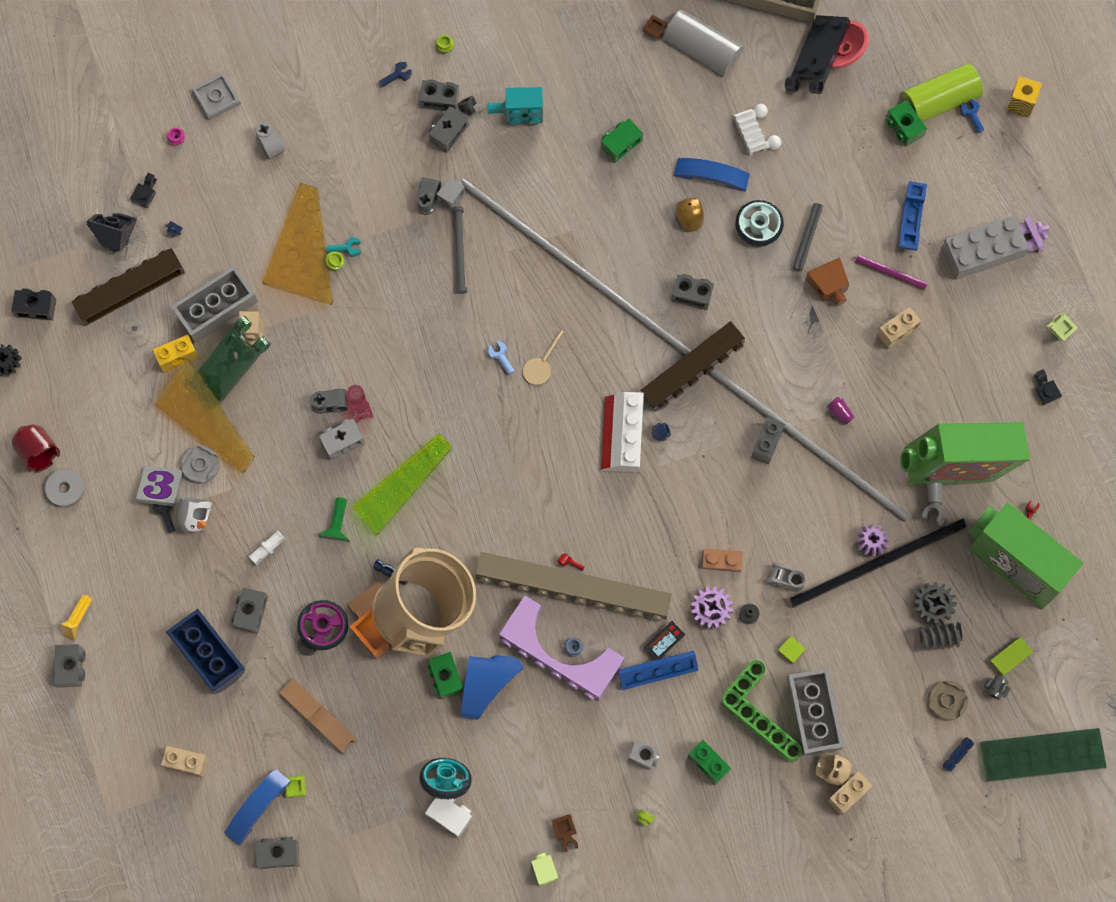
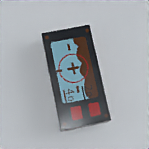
[644,621,686,660]

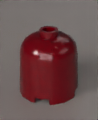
[12,424,60,473]

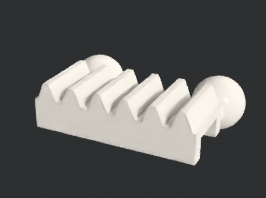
[733,104,781,156]

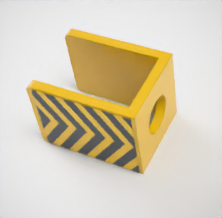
[1007,76,1042,117]

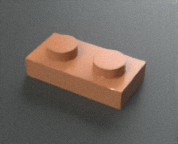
[702,548,743,572]

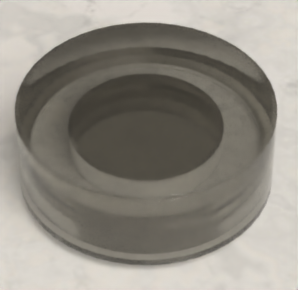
[297,636,317,656]

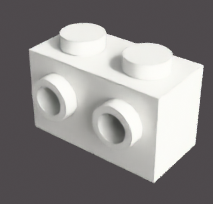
[425,797,473,838]

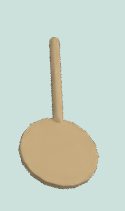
[523,330,563,385]

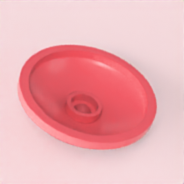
[832,21,869,68]

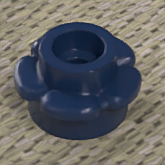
[165,221,183,236]

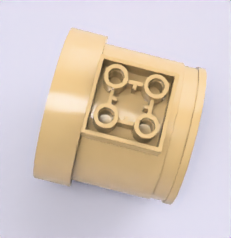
[372,547,476,657]

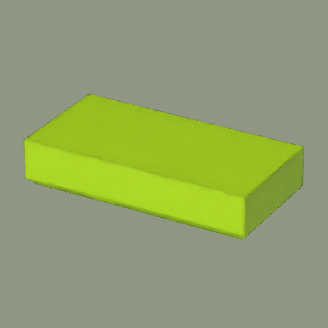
[990,637,1033,677]

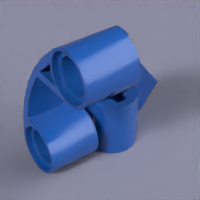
[461,655,524,720]

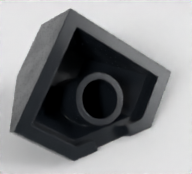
[87,213,137,252]

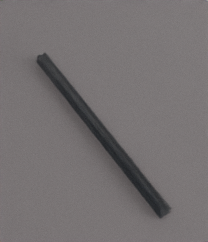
[790,518,967,608]

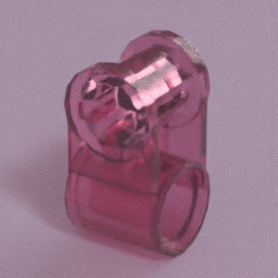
[347,385,374,424]

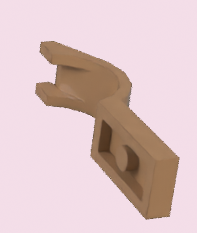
[280,679,357,754]

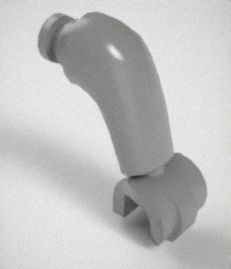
[922,483,947,527]

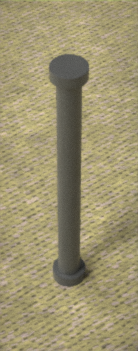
[453,206,467,294]

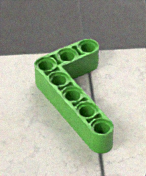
[721,660,802,762]

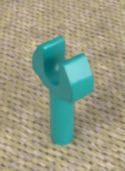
[326,237,362,257]

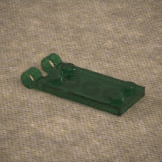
[188,316,271,409]

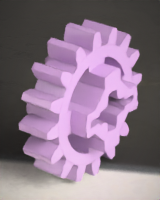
[691,586,733,629]

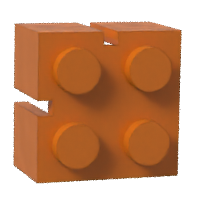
[349,608,390,660]

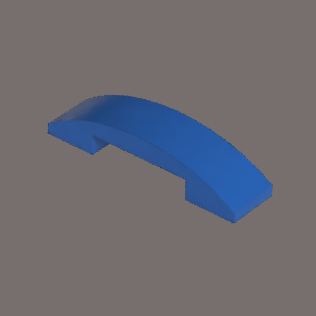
[674,158,750,192]
[898,181,927,251]
[224,769,291,845]

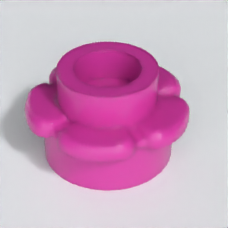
[167,127,185,145]

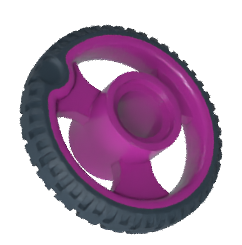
[297,600,348,650]

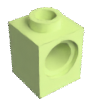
[1046,313,1078,341]
[531,853,559,886]

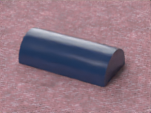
[166,609,245,694]

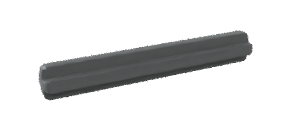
[793,203,823,271]

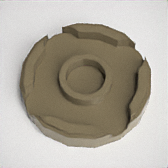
[928,681,968,721]

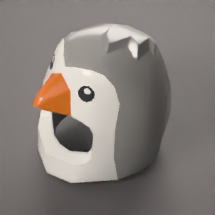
[176,497,212,534]

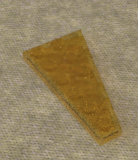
[155,359,255,473]

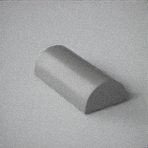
[663,9,744,77]

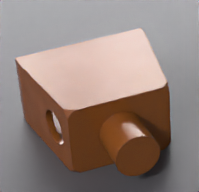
[806,257,849,306]

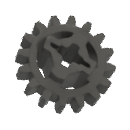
[913,582,957,625]

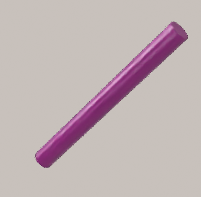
[856,255,928,290]

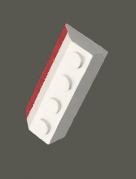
[601,392,644,473]

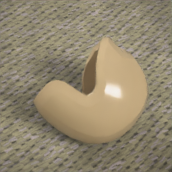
[815,753,852,786]

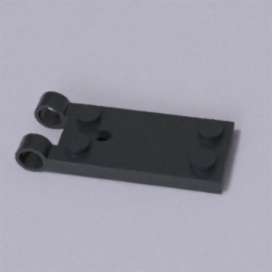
[785,15,850,94]

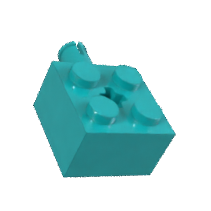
[487,87,543,125]

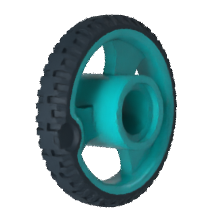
[419,758,472,800]

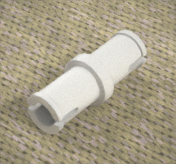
[249,530,285,565]

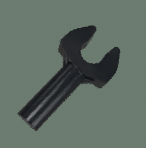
[153,504,176,534]

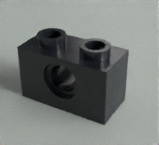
[11,288,56,321]

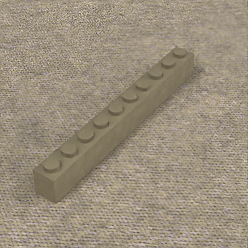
[476,552,672,622]

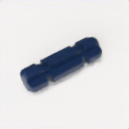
[373,559,408,585]
[943,737,974,772]

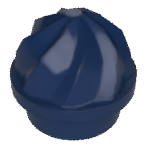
[652,422,671,441]

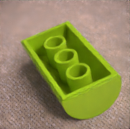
[900,63,983,122]

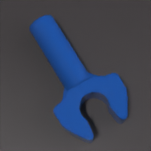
[960,99,984,133]

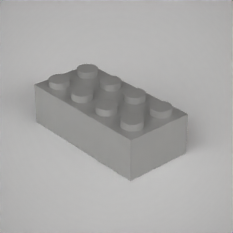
[942,215,1029,280]
[171,265,258,343]
[786,668,844,757]

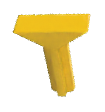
[61,595,92,641]

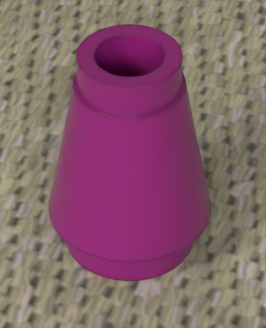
[827,396,854,425]

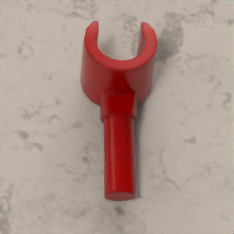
[1026,500,1040,520]
[557,553,585,571]

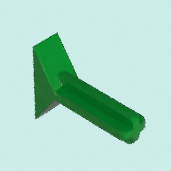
[318,497,350,542]

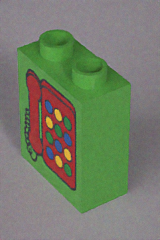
[900,422,1030,484]

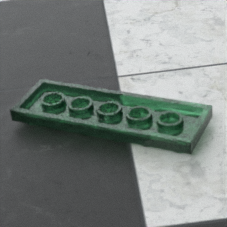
[980,728,1107,782]

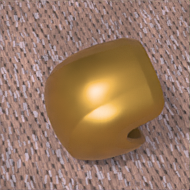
[676,198,704,232]

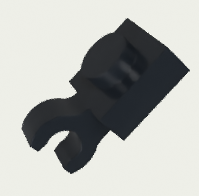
[130,172,157,208]
[1034,369,1062,406]

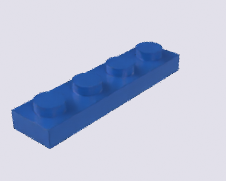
[618,650,699,690]

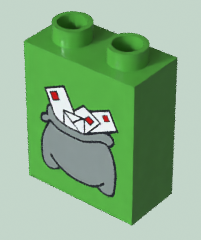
[968,502,1084,609]

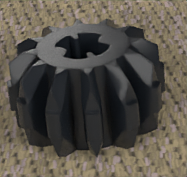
[0,344,22,377]

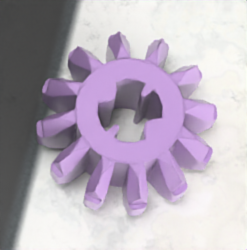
[856,523,889,557]

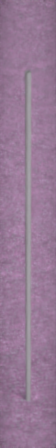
[461,178,910,521]

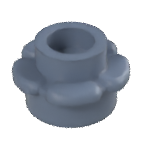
[564,637,584,657]

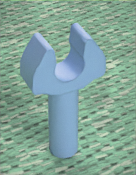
[488,341,514,375]

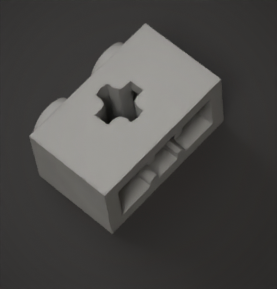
[319,419,365,460]

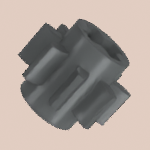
[984,675,1011,700]

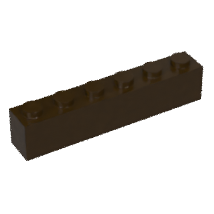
[72,248,185,326]
[641,321,745,411]

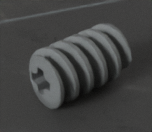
[919,622,962,651]

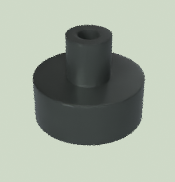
[458,96,477,115]
[739,604,760,624]

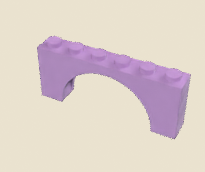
[499,596,625,701]

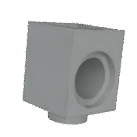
[437,177,465,211]
[628,740,660,770]

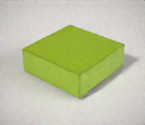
[778,636,806,664]
[285,775,307,798]

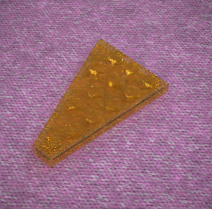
[262,183,333,305]

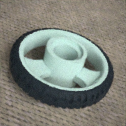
[735,200,784,246]

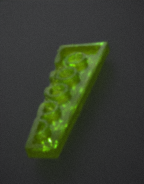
[352,433,453,536]

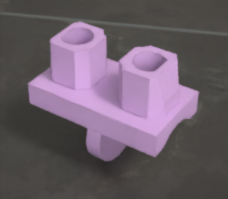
[1019,216,1050,253]

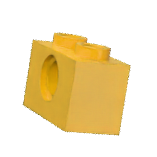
[153,335,199,373]

